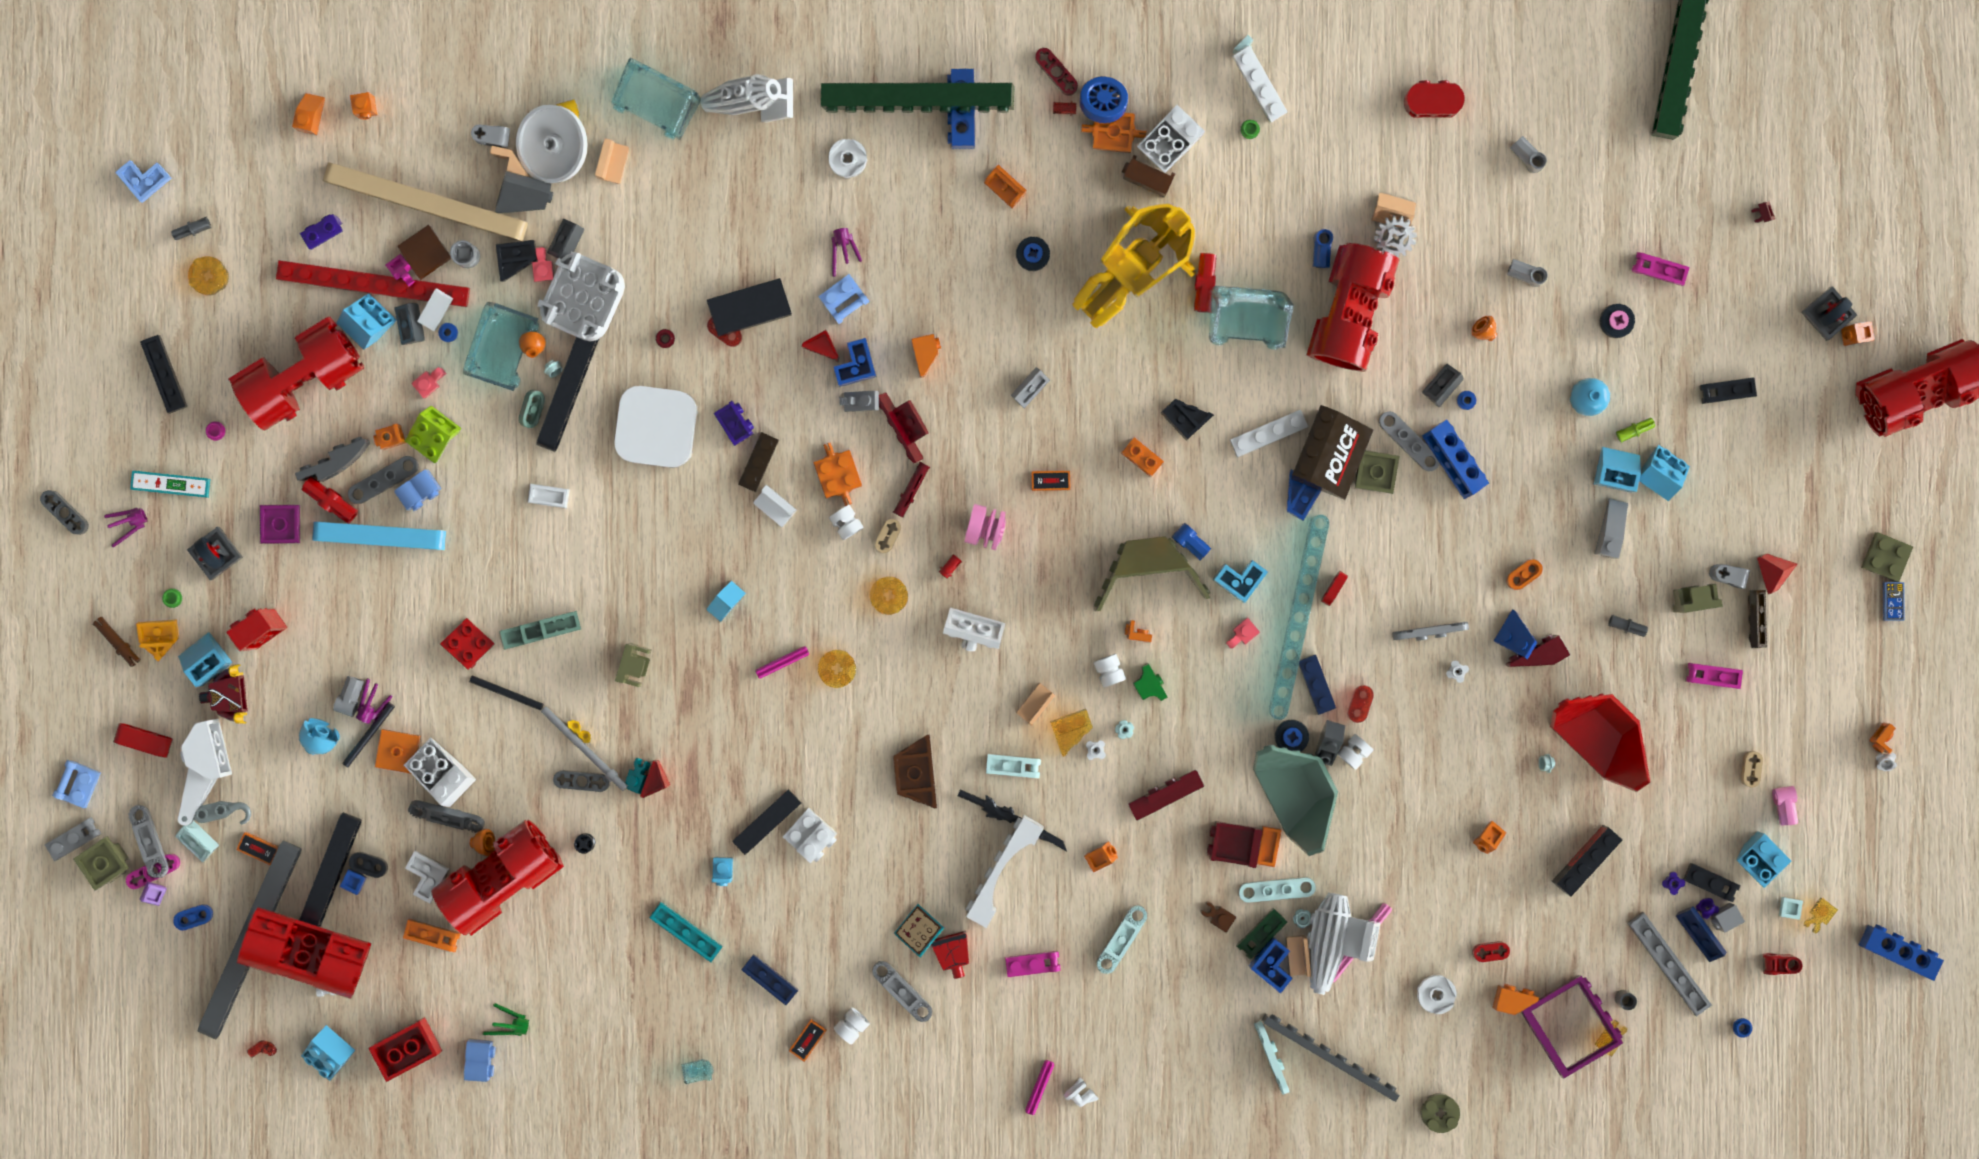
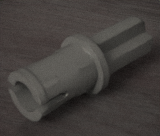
[171,216,212,240]
[1608,615,1648,637]

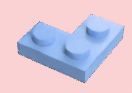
[115,160,172,203]

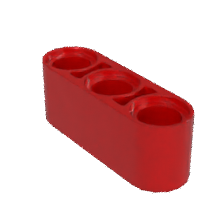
[113,723,173,758]

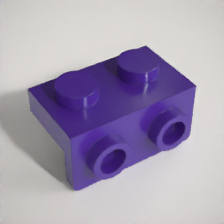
[300,214,343,250]
[714,401,754,446]

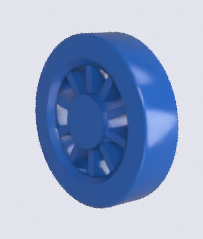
[1079,76,1128,123]

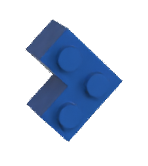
[834,338,877,387]
[1248,937,1293,993]

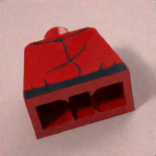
[931,930,969,979]

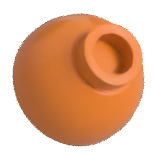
[1471,316,1497,341]
[519,332,546,358]
[469,829,496,856]

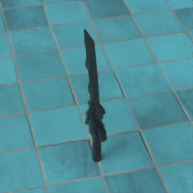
[957,789,1067,852]

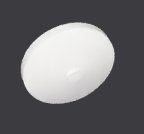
[516,105,587,183]

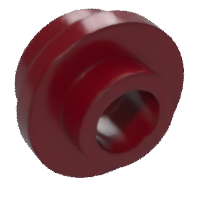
[656,329,675,348]

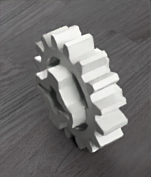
[1374,215,1417,257]

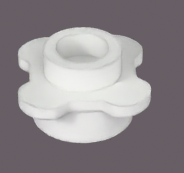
[1446,660,1469,683]
[1086,740,1106,760]
[1876,752,1897,771]

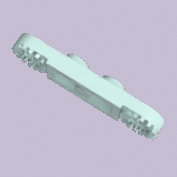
[1239,877,1316,903]
[1097,905,1147,974]
[1254,1021,1290,1095]

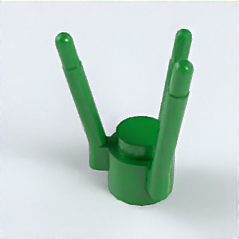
[483,1003,529,1036]

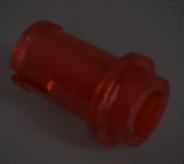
[1053,101,1076,116]

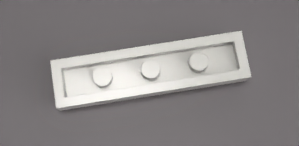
[1232,45,1287,122]
[1230,410,1308,457]

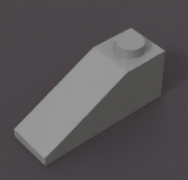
[1594,498,1628,559]

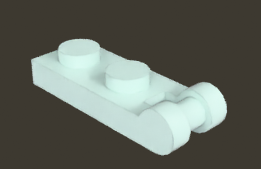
[986,754,1041,778]

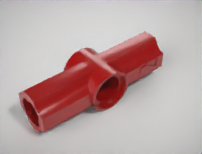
[1194,253,1217,313]
[301,477,359,524]

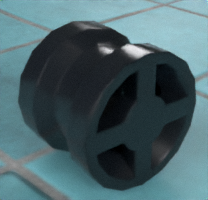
[574,833,596,854]

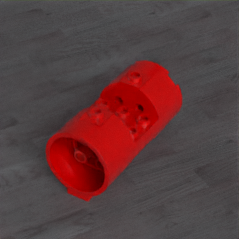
[1306,243,1400,372]
[228,316,364,431]
[1855,339,1979,437]
[431,820,564,936]
[237,907,372,999]

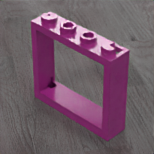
[1521,975,1623,1079]

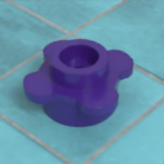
[1662,872,1685,895]
[1696,898,1719,919]

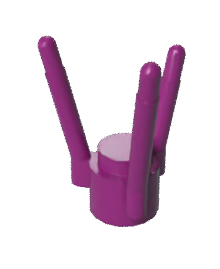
[831,228,862,277]
[104,507,148,547]
[356,678,393,724]

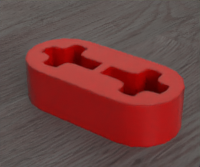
[1321,571,1348,606]
[1472,941,1510,962]

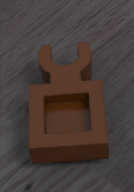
[1200,901,1237,933]

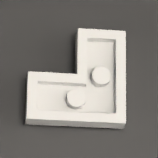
[405,851,449,903]

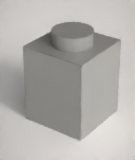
[1711,903,1745,933]

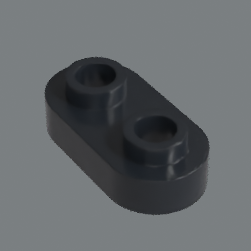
[349,852,388,878]

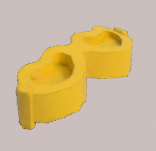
[567,720,591,743]

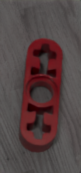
[1035,48,1078,96]

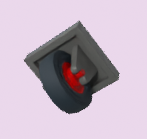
[1801,286,1857,341]
[187,527,243,580]

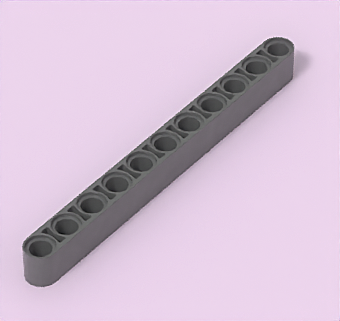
[197,840,302,1040]

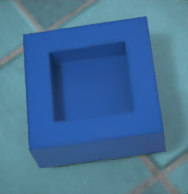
[340,869,367,895]

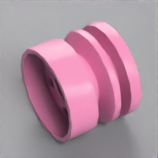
[964,504,1006,550]

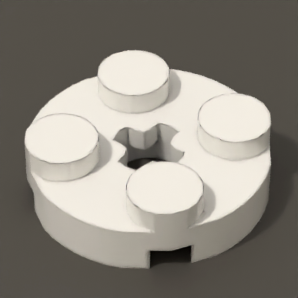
[829,139,867,179]
[1417,975,1457,1014]

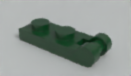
[1236,908,1287,960]

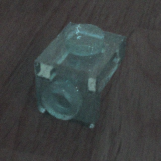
[681,1059,713,1084]

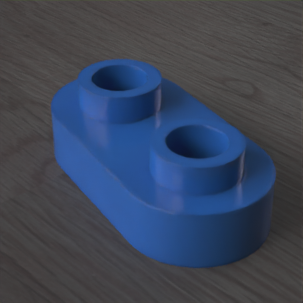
[173,904,213,931]

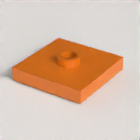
[375,729,421,774]

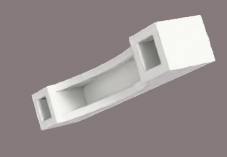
[965,815,1044,928]

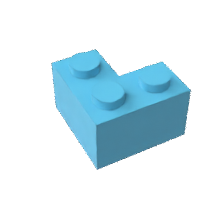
[1212,560,1268,603]

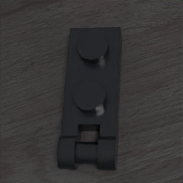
[1699,377,1757,404]
[1683,863,1741,903]

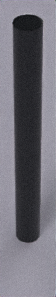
[469,675,544,711]
[342,702,395,768]

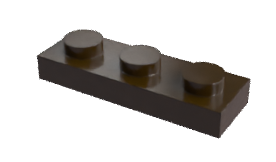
[738,432,779,492]
[1748,590,1767,648]

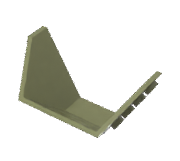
[1094,536,1211,611]

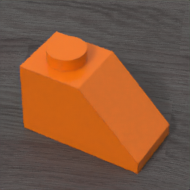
[292,93,325,135]
[911,334,941,378]

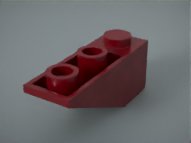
[1506,634,1570,667]

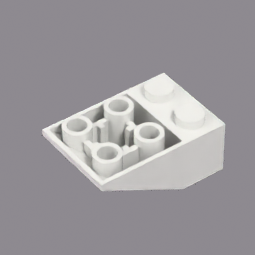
[1137,105,1205,173]
[404,738,476,807]

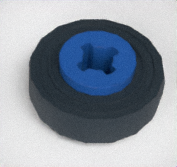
[1016,237,1050,271]
[1275,720,1309,752]

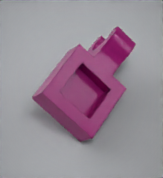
[385,254,415,286]

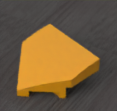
[136,620,179,662]

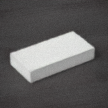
[417,288,453,331]
[528,484,569,508]

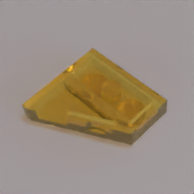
[1050,709,1093,757]

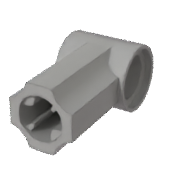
[1510,136,1547,173]
[1507,259,1548,287]
[333,676,364,717]

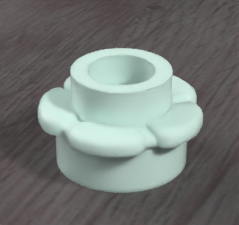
[544,360,563,378]
[1115,720,1134,739]
[1538,754,1555,773]
[1293,909,1311,928]

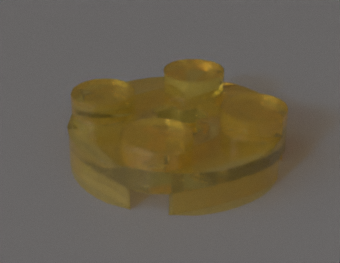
[188,256,229,296]
[870,577,908,615]
[818,650,856,688]

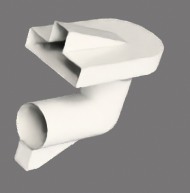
[1064,1077,1098,1107]

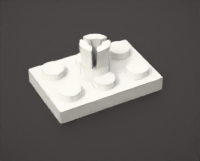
[943,608,1005,651]

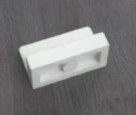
[754,485,797,527]

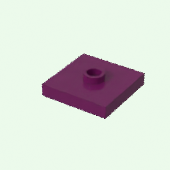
[260,505,300,544]

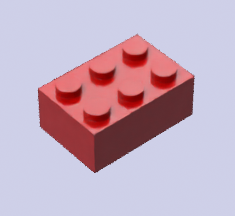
[226,608,288,651]
[368,1017,442,1082]

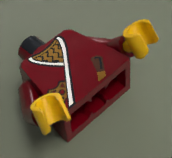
[199,664,248,724]

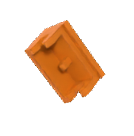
[984,164,1027,209]

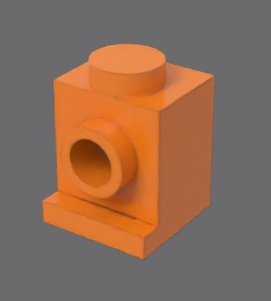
[373,424,406,450]

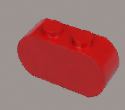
[1404,80,1465,118]

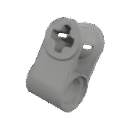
[471,124,510,149]
[1709,564,1750,589]

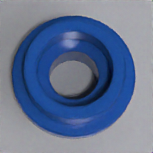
[438,323,458,342]
[1457,391,1476,410]
[1732,1018,1752,1038]

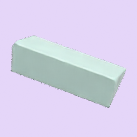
[175,821,219,862]

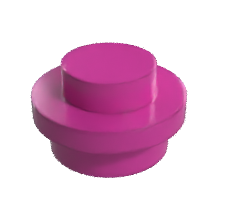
[206,421,226,441]

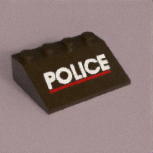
[1291,405,1373,500]

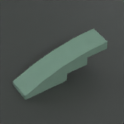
[499,611,581,650]

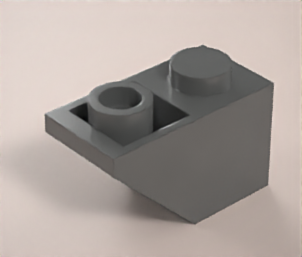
[1315,720,1345,766]

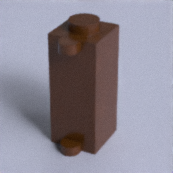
[1122,155,1176,198]

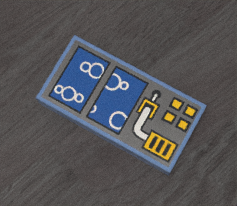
[1883,582,1905,621]

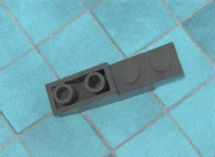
[295,437,370,481]

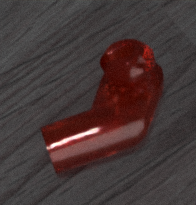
[247,1040,277,1058]

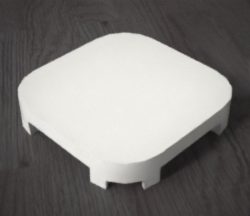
[538,252,625,342]
[615,386,698,468]

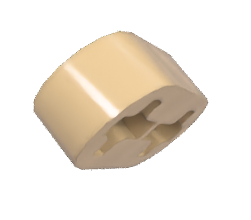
[875,519,901,553]
[1741,751,1763,788]

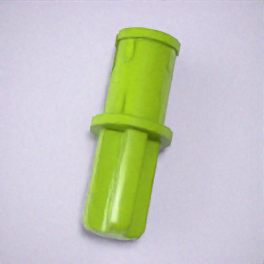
[1616,418,1655,443]

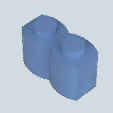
[394,469,441,511]
[464,1039,496,1082]

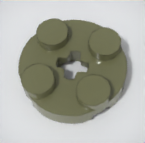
[1421,1093,1460,1133]

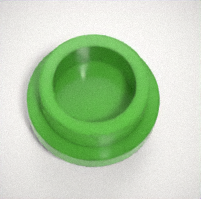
[1240,120,1260,139]
[162,589,182,608]

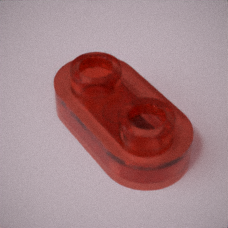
[707,317,742,347]
[1347,685,1374,723]

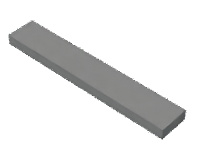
[1627,912,1712,1016]

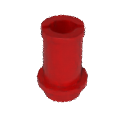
[939,554,962,579]

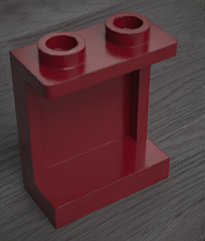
[1207,821,1263,868]

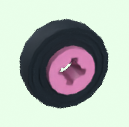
[1599,303,1635,338]

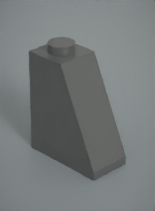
[495,171,553,213]

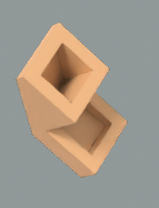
[490,146,529,177]

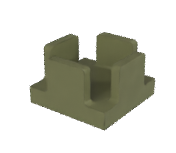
[1673,584,1723,613]
[615,643,652,687]
[73,836,129,891]

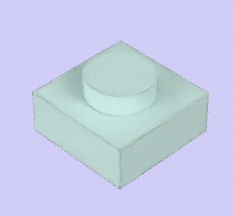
[1233,35,1253,54]
[1779,897,1803,920]

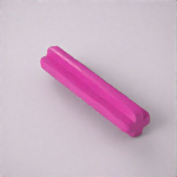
[755,646,809,679]
[1025,1060,1054,1115]

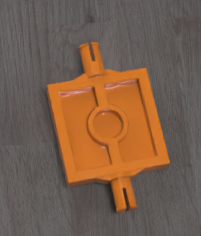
[1081,110,1147,153]
[813,442,862,506]

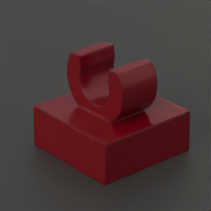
[1751,201,1775,223]

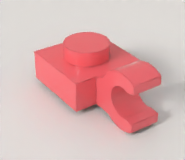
[532,247,554,282]
[411,367,447,398]
[1226,618,1260,649]

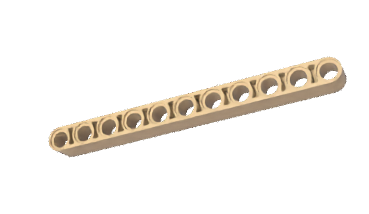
[322,162,528,241]

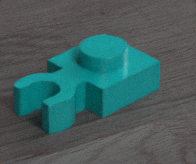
[625,758,650,794]

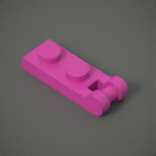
[1631,252,1690,286]
[1686,663,1743,689]
[1005,951,1061,977]

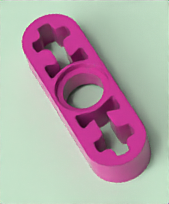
[126,854,180,889]

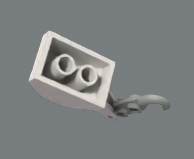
[178,719,251,826]

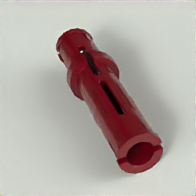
[893,462,930,518]

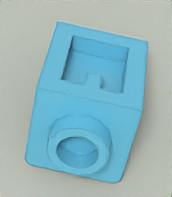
[711,857,733,886]

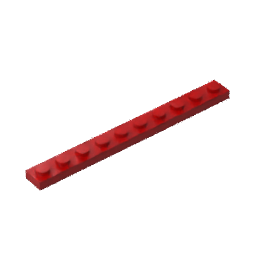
[276,260,470,307]

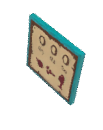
[894,904,944,958]

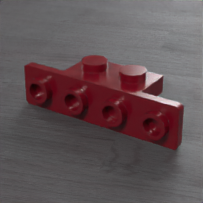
[879,392,929,463]
[1128,770,1204,821]

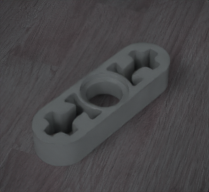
[40,490,89,535]
[553,770,610,792]

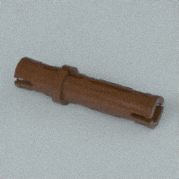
[92,617,141,667]

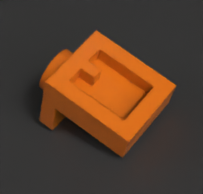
[1841,322,1875,346]
[1125,620,1152,642]
[1869,722,1896,753]
[1473,821,1506,854]
[1084,841,1118,873]

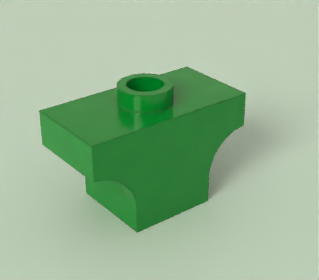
[1133,663,1168,701]

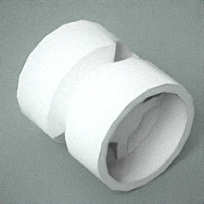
[829,505,864,540]
[1093,654,1126,688]
[1338,734,1373,770]
[834,1007,870,1044]

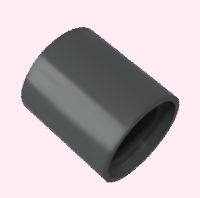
[1615,990,1637,1010]

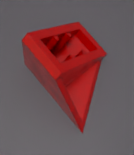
[801,330,840,361]
[1757,553,1798,594]
[640,759,670,798]

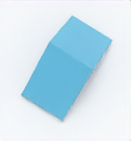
[706,581,746,622]

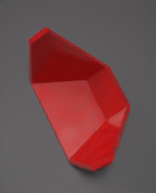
[1550,693,1651,792]

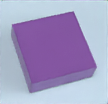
[140,882,167,906]

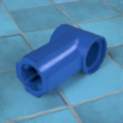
[1312,229,1333,268]
[1172,523,1211,561]

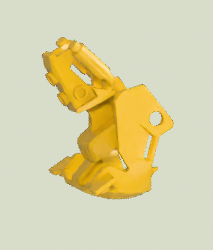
[1072,204,1196,328]

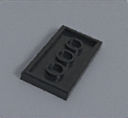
[707,278,792,337]

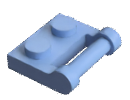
[818,274,870,324]
[52,760,101,808]

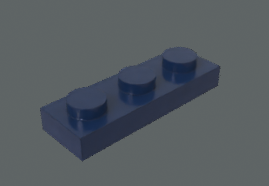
[1297,654,1336,715]
[1676,906,1727,962]
[741,954,798,1005]

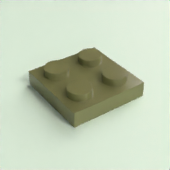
[1355,450,1400,494]
[1861,532,1913,582]

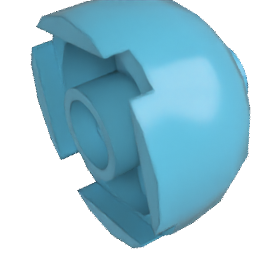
[1570,378,1610,416]
[299,718,340,755]

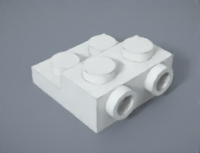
[783,808,837,863]

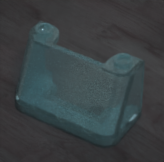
[611,58,701,140]
[1209,286,1294,350]
[463,302,539,391]

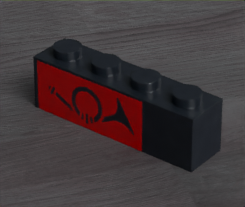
[1552,825,1623,897]

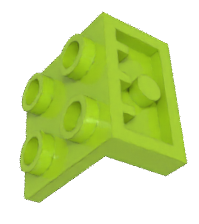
[405,406,462,463]

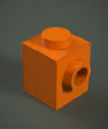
[350,92,378,120]

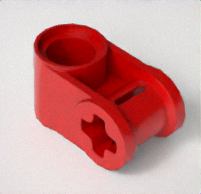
[1763,953,1803,975]

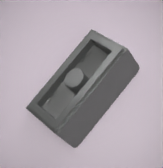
[547,218,584,259]
[394,303,425,345]
[1422,364,1464,407]

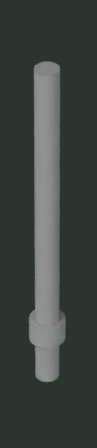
[541,706,628,791]

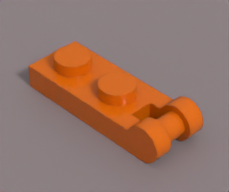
[403,919,461,952]

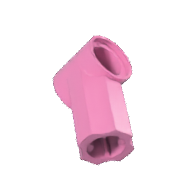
[1772,786,1798,826]

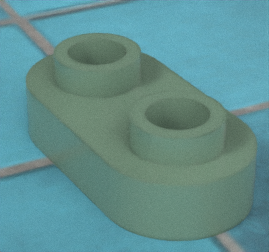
[519,390,545,428]

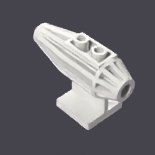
[701,74,793,123]
[1307,893,1381,995]

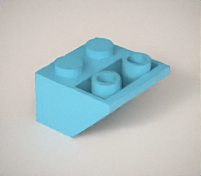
[336,294,396,350]
[1639,445,1690,501]
[1594,447,1641,493]
[178,632,233,687]
[1736,831,1791,888]
[301,1025,355,1081]

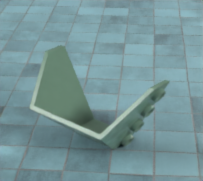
[1253,745,1338,856]

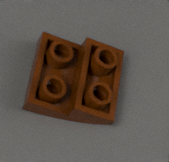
[397,224,452,280]

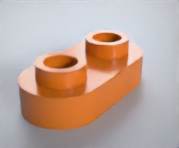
[1506,559,1543,590]

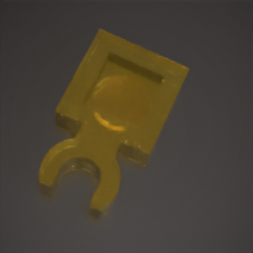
[1804,897,1838,934]
[1594,1020,1628,1057]

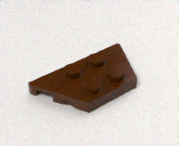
[893,734,937,809]

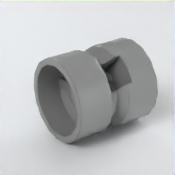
[450,240,481,269]

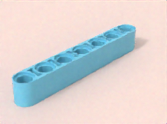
[312,522,446,550]

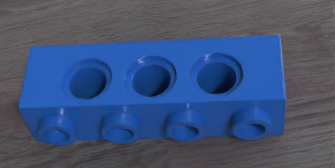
[947,69,975,149]
[1422,420,1489,499]
[1858,924,1944,981]

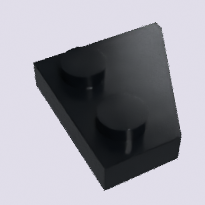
[496,240,537,282]
[1160,399,1214,441]

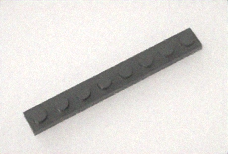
[1262,1014,1400,1102]

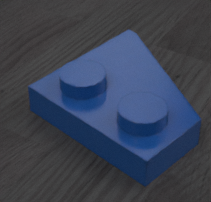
[1287,469,1321,521]
[1494,609,1537,659]

